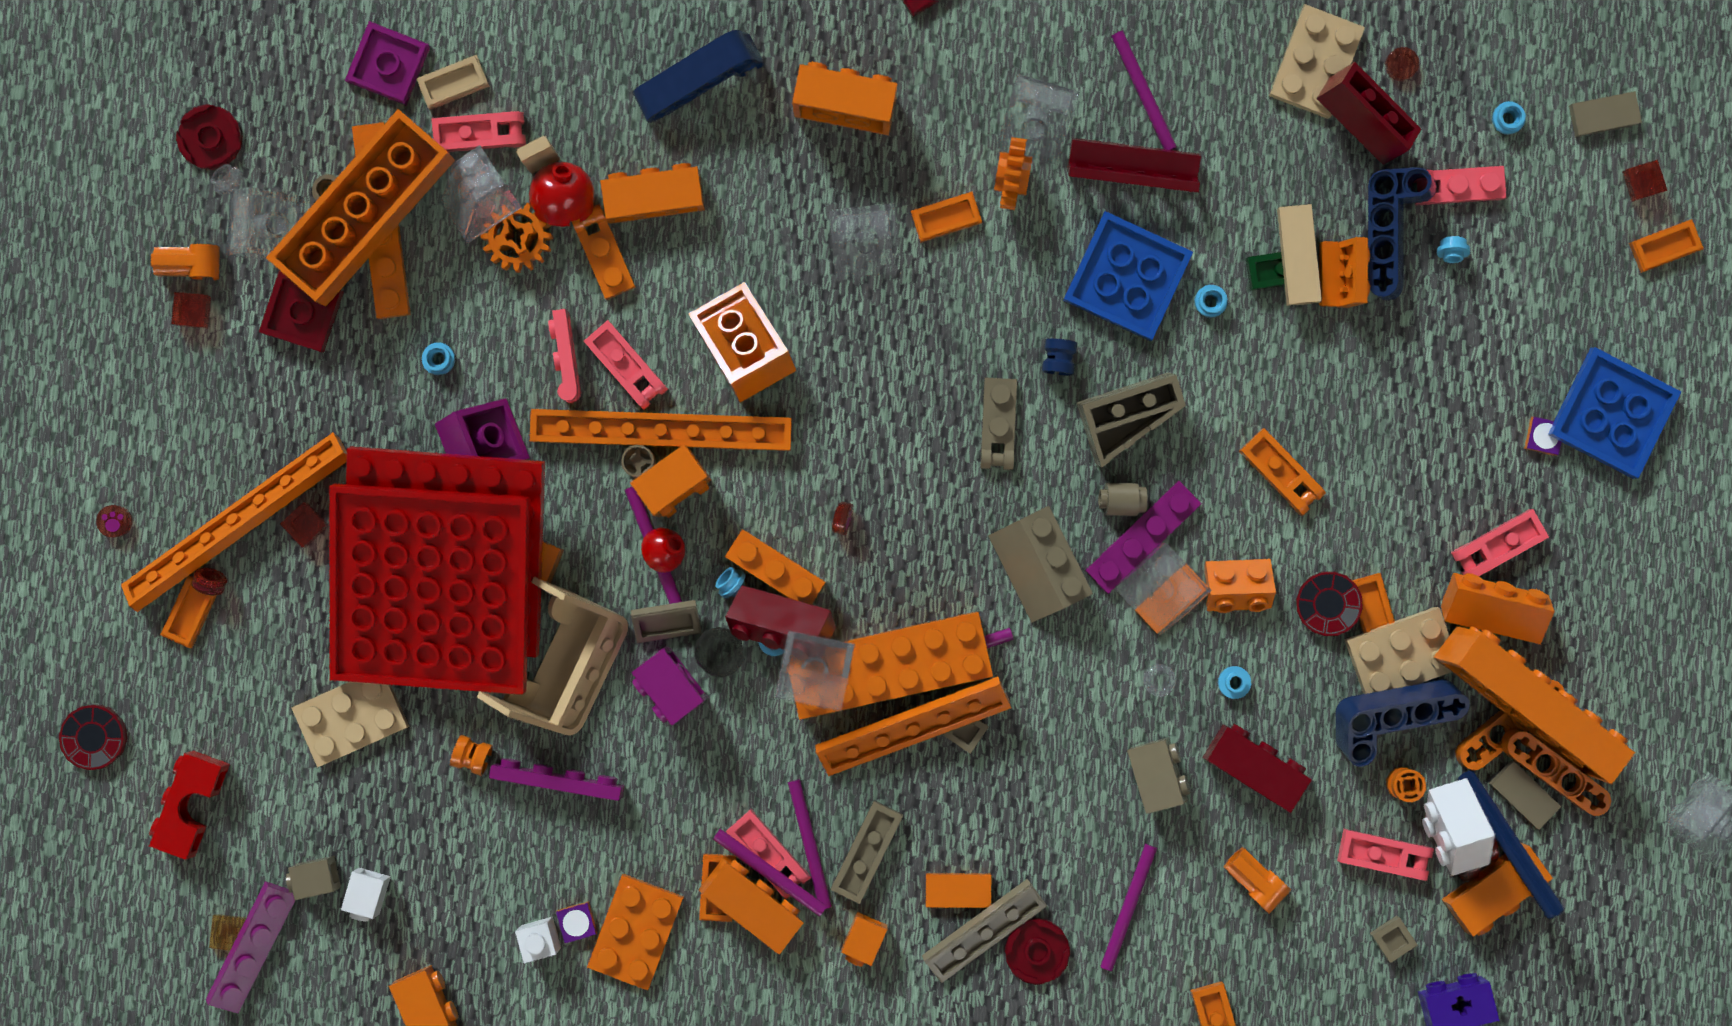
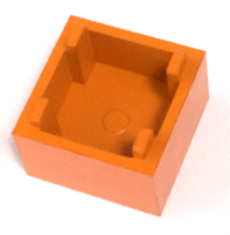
[630,444,712,518]

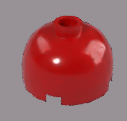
[529,161,595,227]

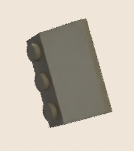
[988,506,1093,623]

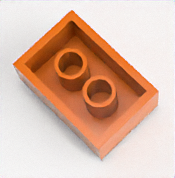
[792,62,897,136]

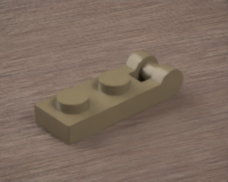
[980,378,1017,470]

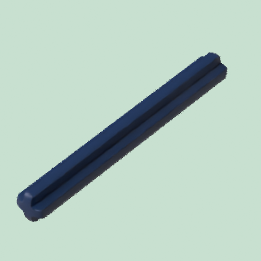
[1458,770,1564,919]

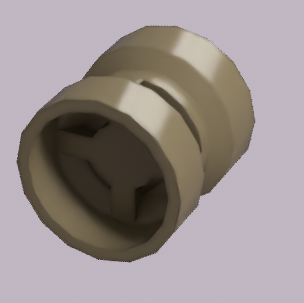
[621,445,657,478]

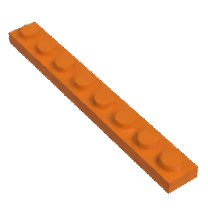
[529,409,792,451]
[121,432,347,612]

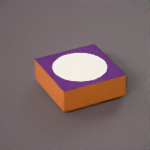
[1524,417,1561,456]
[556,901,597,943]

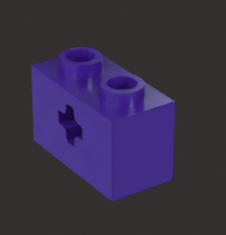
[1418,973,1500,1026]

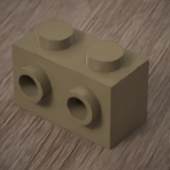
[1127,737,1191,814]

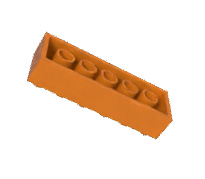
[266,109,455,307]
[785,611,993,720]
[1433,626,1636,785]

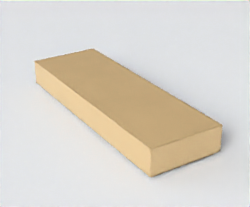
[1277,204,1322,306]

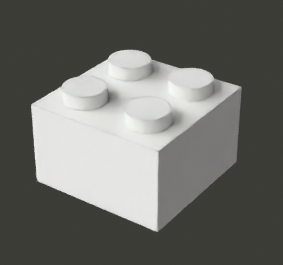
[1422,778,1495,876]

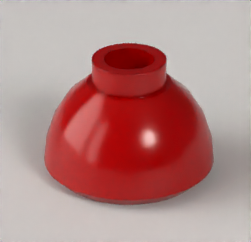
[641,528,686,573]

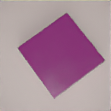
[345,21,430,106]

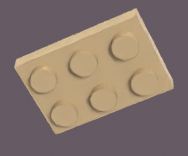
[1269,4,1365,119]
[1344,607,1451,694]
[292,682,409,768]

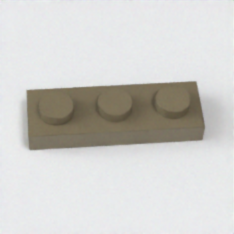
[830,800,903,904]

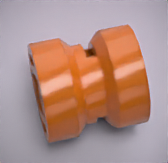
[450,735,493,776]
[1386,767,1426,802]

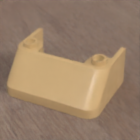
[477,577,628,736]

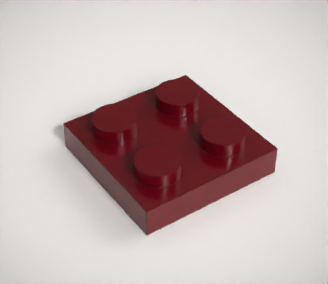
[259,271,344,353]

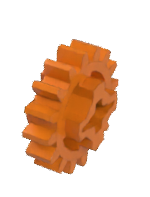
[994,137,1033,210]
[481,200,553,273]

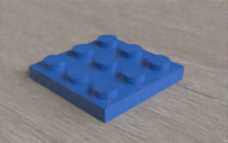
[1063,211,1193,342]
[1548,347,1681,479]

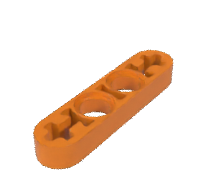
[1455,680,1565,770]
[1501,729,1612,816]

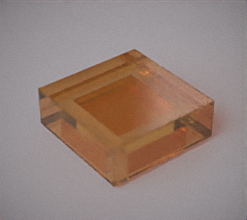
[209,914,247,950]

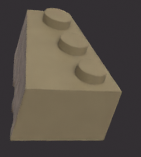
[1076,372,1186,468]

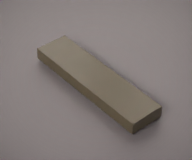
[922,879,1047,983]

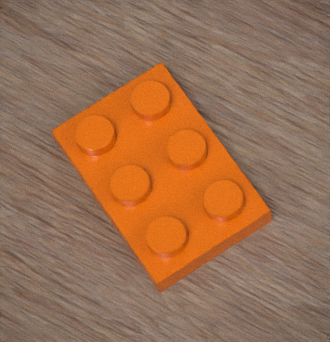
[587,874,684,991]

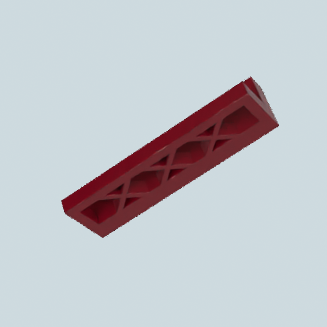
[1067,138,1201,193]

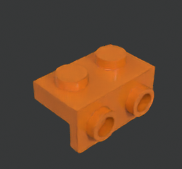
[1319,237,1370,308]
[1204,559,1276,613]

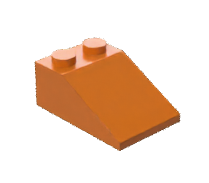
[689,282,797,403]

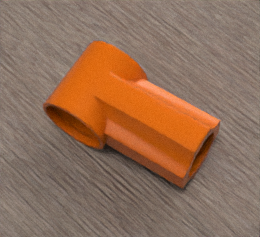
[151,244,220,280]
[1224,847,1291,914]

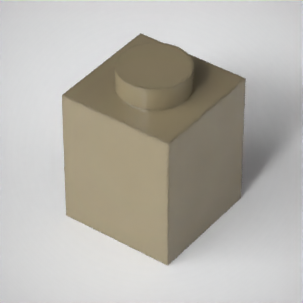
[286,855,341,900]

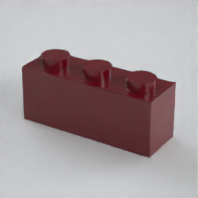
[1316,62,1422,165]
[725,585,836,660]
[1202,724,1312,813]

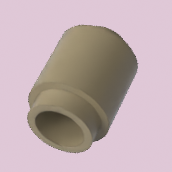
[1098,483,1147,516]

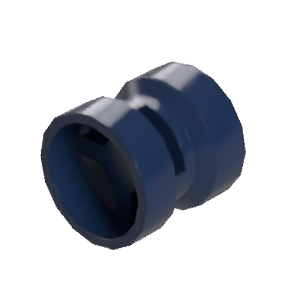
[1042,338,1078,376]

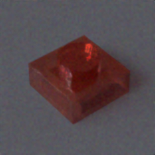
[1622,160,1667,202]
[171,292,211,329]
[280,502,329,548]

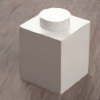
[341,868,391,922]
[515,916,561,963]

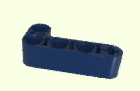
[633,30,765,123]
[1368,167,1437,301]
[1335,680,1470,767]

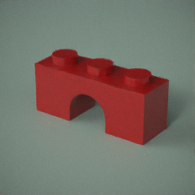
[149,751,230,860]

